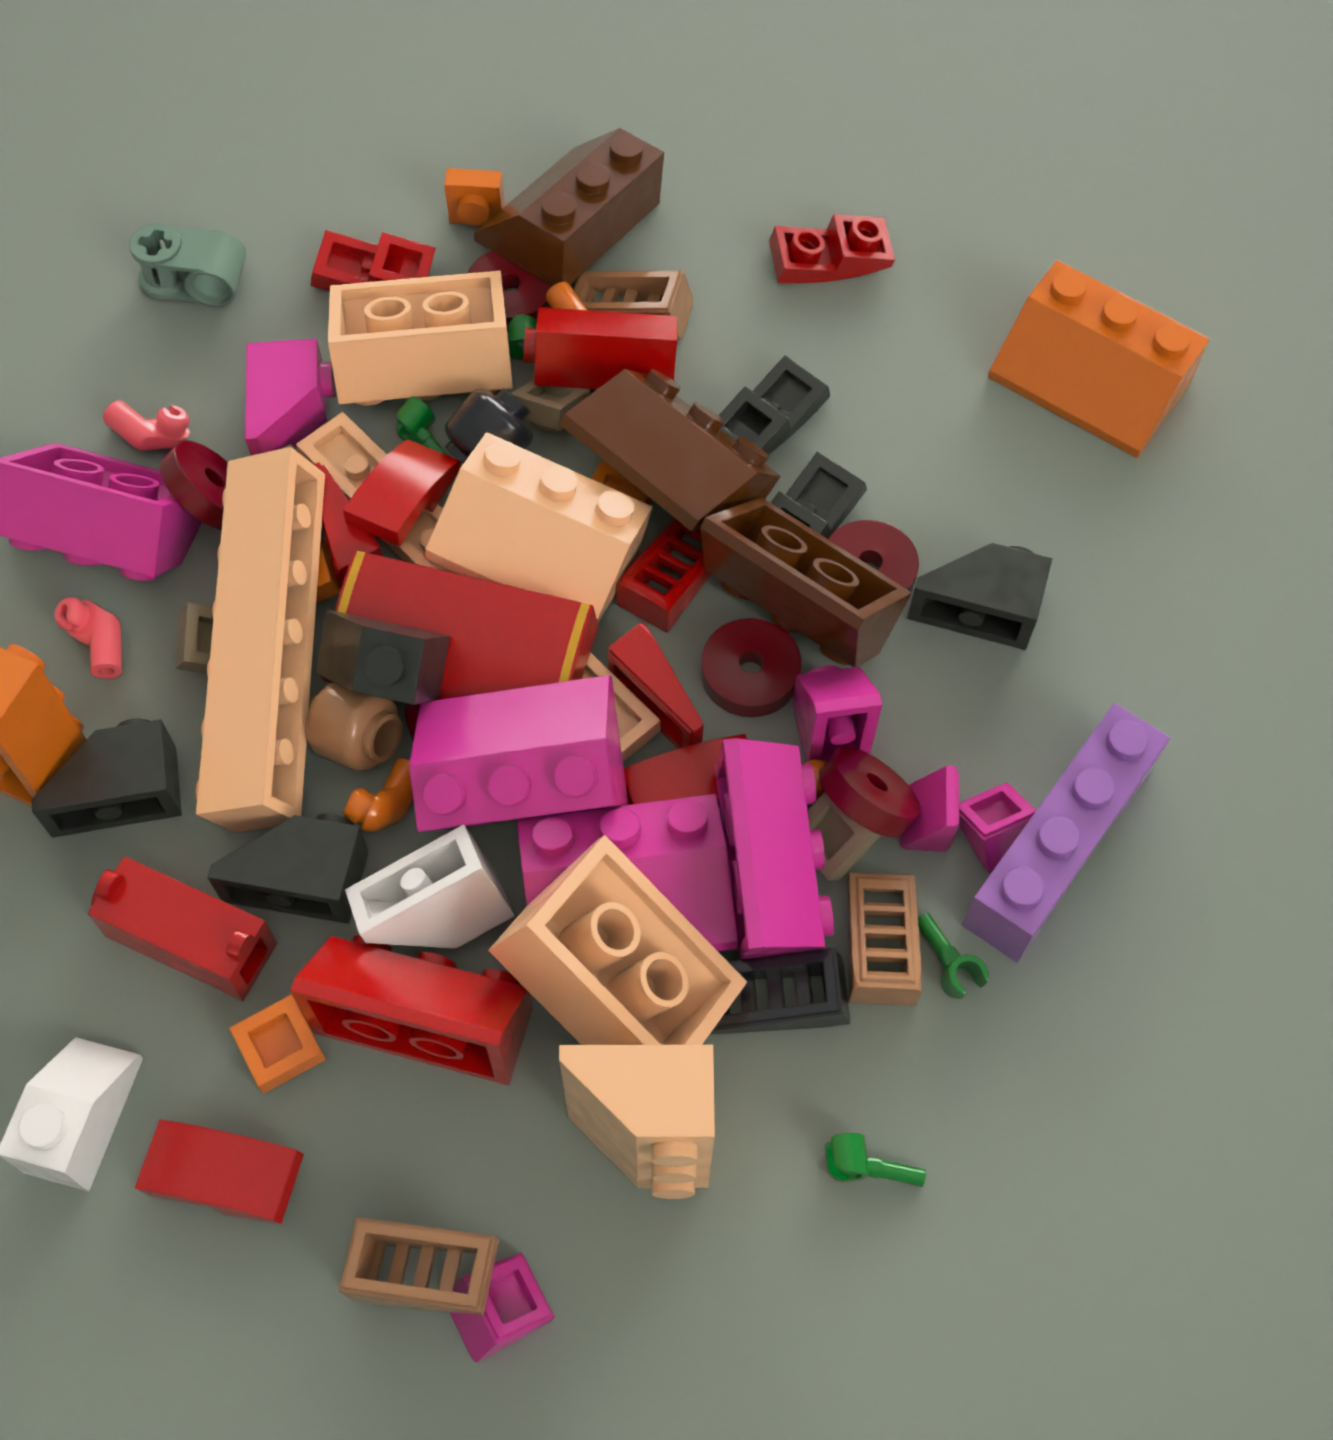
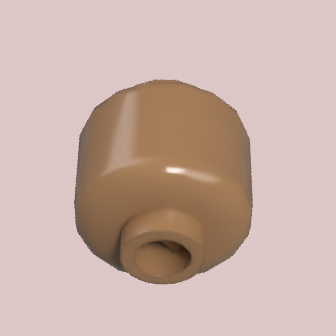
[305,682,403,771]

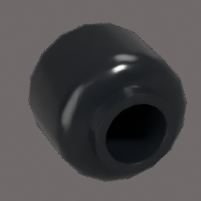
[445,388,533,464]

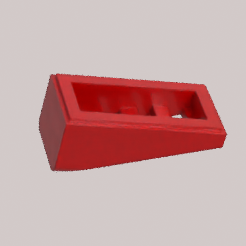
[314,462,383,588]
[616,519,711,633]
[608,622,704,749]

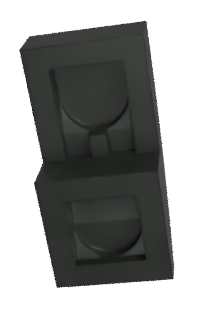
[718,355,830,455]
[771,451,867,539]

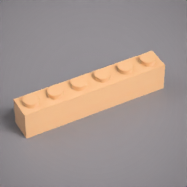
[196,447,325,833]

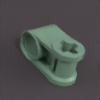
[129,224,246,307]

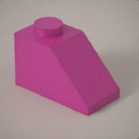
[245,338,336,456]
[792,665,882,763]

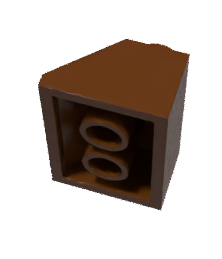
[474,128,664,286]
[558,369,781,532]
[700,497,912,667]

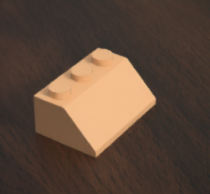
[328,271,513,406]
[424,432,653,623]
[488,835,747,1045]
[559,1045,715,1199]

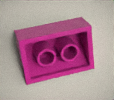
[0,443,202,581]
[409,675,628,832]
[715,738,834,960]
[517,794,738,951]

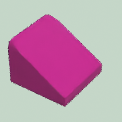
[899,766,959,852]
[959,783,1036,874]
[450,1252,555,1362]

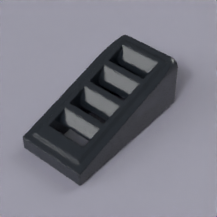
[710,947,850,1034]

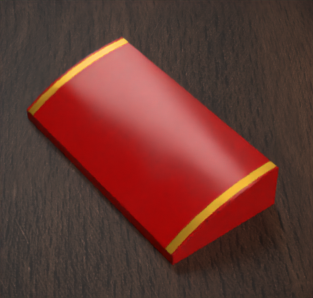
[321,550,599,705]

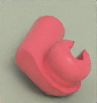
[103,400,190,451]
[54,597,122,679]

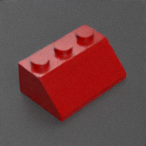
[290,935,533,1086]

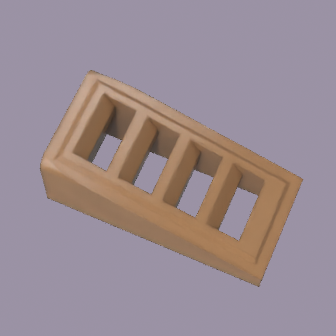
[574,270,693,339]
[848,872,922,1006]
[338,1217,499,1315]

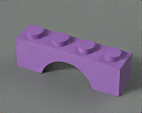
[962,702,1171,963]

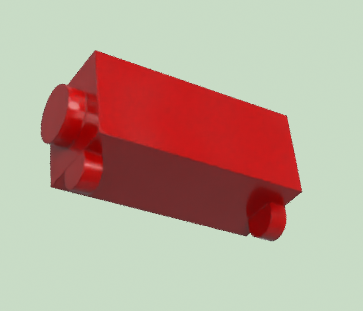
[524,307,677,389]
[87,856,278,1001]

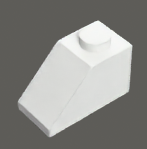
[345,824,515,949]
[0,1037,143,1192]

